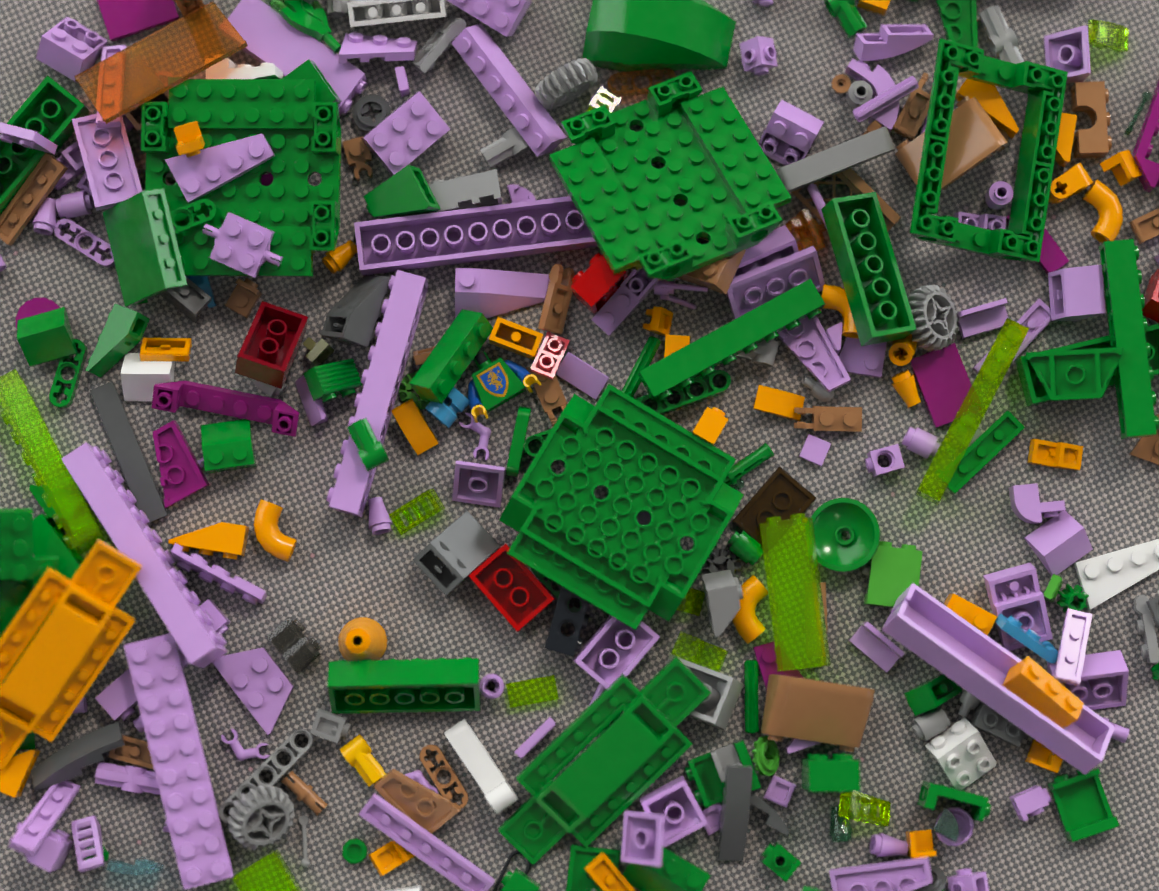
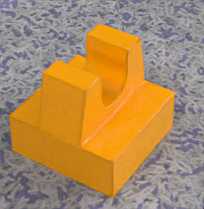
[643,306,673,336]

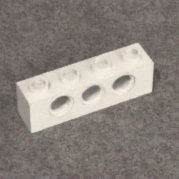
[347,0,447,27]

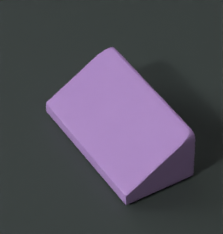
[556,352,609,400]
[295,375,328,426]

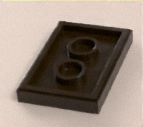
[732,466,816,554]

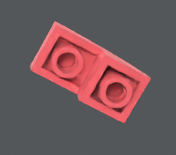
[530,332,570,380]

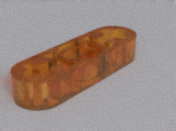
[607,68,676,97]

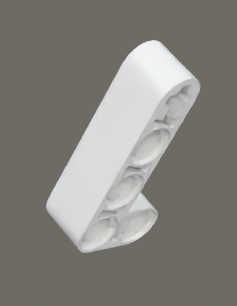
[444,719,519,814]

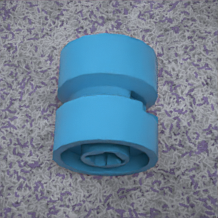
[425,387,470,428]

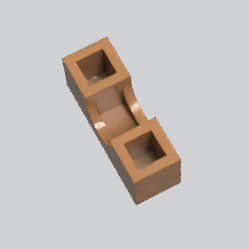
[1070,81,1112,159]

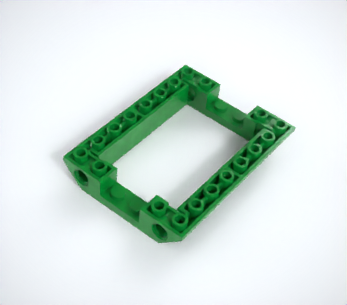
[910,38,1068,262]

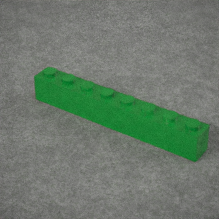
[1099,239,1159,439]
[638,278,825,401]

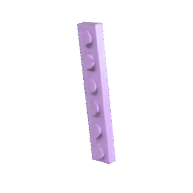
[359,793,495,891]

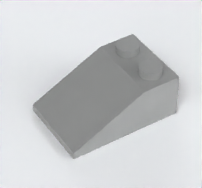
[665,654,744,730]

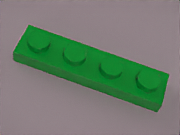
[937,410,1025,495]

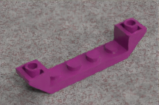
[1132,80,1159,192]
[151,380,299,437]

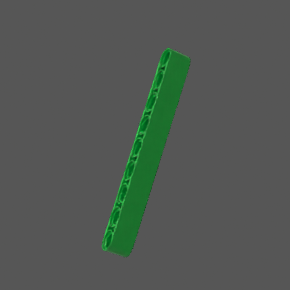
[524,370,731,459]

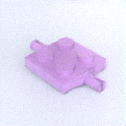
[202,212,283,278]

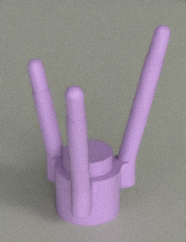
[654,278,708,309]

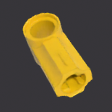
[340,734,386,787]

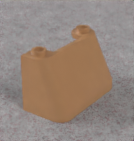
[895,96,1009,190]
[761,674,875,752]

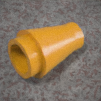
[322,240,357,274]
[891,370,921,408]

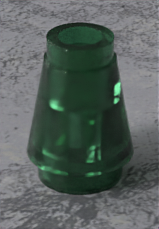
[829,805,854,842]

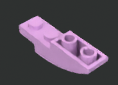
[591,268,660,336]

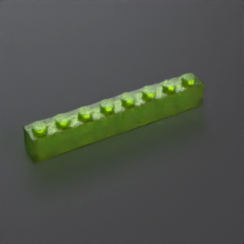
[916,318,1029,505]
[0,369,106,554]

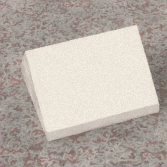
[120,353,175,402]

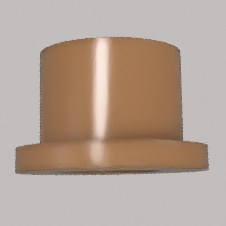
[831,74,851,94]

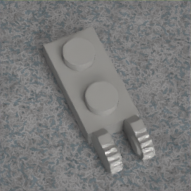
[410,16,467,73]
[1132,594,1159,664]

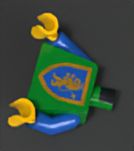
[468,351,541,423]

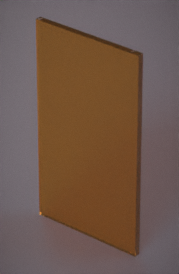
[74,1,248,124]

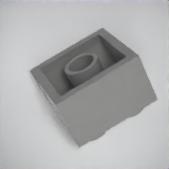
[701,569,743,637]

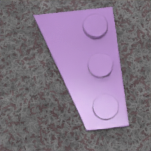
[339,32,417,63]

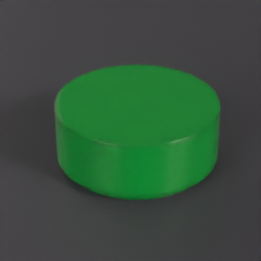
[342,838,368,864]

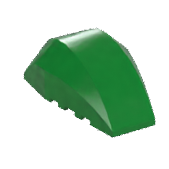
[582,0,736,73]

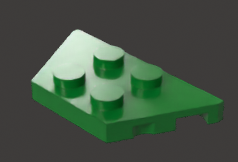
[1026,347,1124,401]

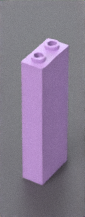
[219,0,367,117]

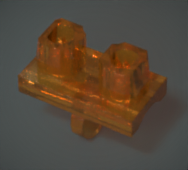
[785,208,827,253]

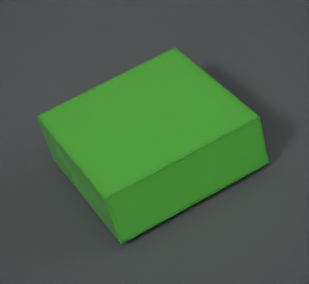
[1043,574,1063,603]

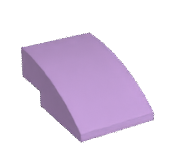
[983,563,1053,651]

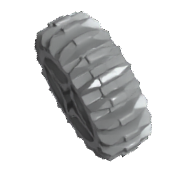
[535,58,598,109]
[907,285,960,351]
[227,784,295,850]

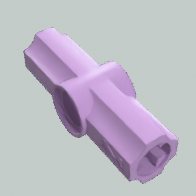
[95,762,160,795]

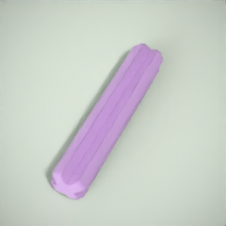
[853,76,919,122]

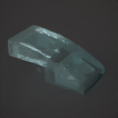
[106,857,164,875]

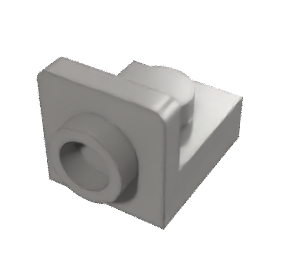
[310,708,351,743]

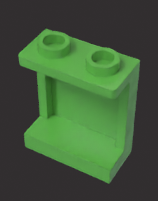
[864,541,923,608]

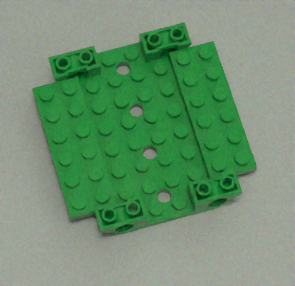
[549,71,791,281]
[141,79,341,277]
[499,384,744,630]

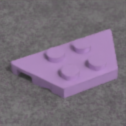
[212,648,294,735]

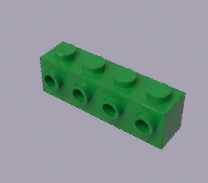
[409,309,493,404]

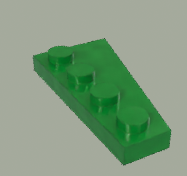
[936,0,978,48]

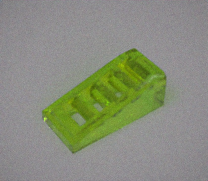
[389,488,445,535]
[839,791,891,827]

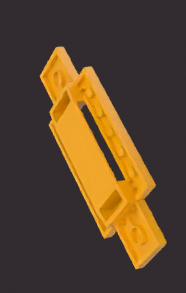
[0,539,142,770]

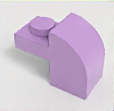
[1009,483,1065,524]

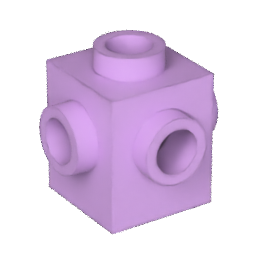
[739,36,778,75]
[947,868,989,891]

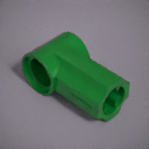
[824,0,867,38]
[347,418,389,472]

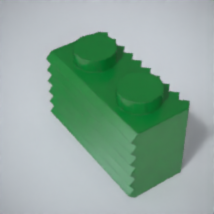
[303,358,362,403]

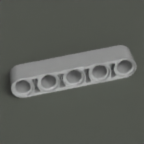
[776,127,895,192]
[219,729,315,823]

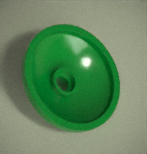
[806,498,880,572]

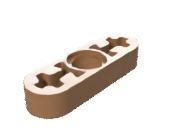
[420,744,469,809]

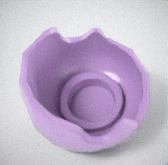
[934,807,974,846]

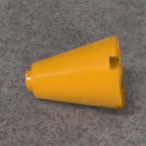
[338,617,388,661]

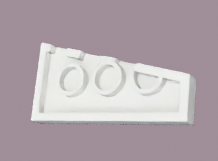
[1074,539,1159,610]

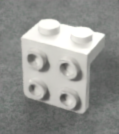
[925,717,996,791]

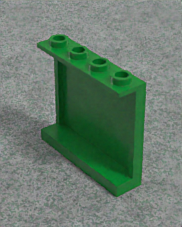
[102,188,187,307]

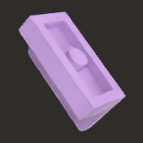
[956,298,1010,339]
[848,622,905,673]

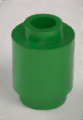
[727,531,765,566]

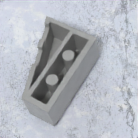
[429,169,502,213]

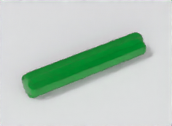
[622,336,661,398]
[744,660,759,733]

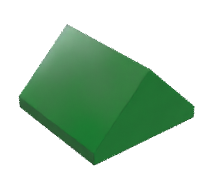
[17,307,78,367]

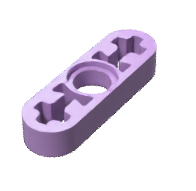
[54,219,115,267]

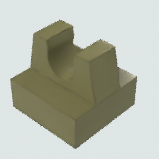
[303,337,334,366]

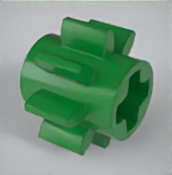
[1056,584,1089,613]

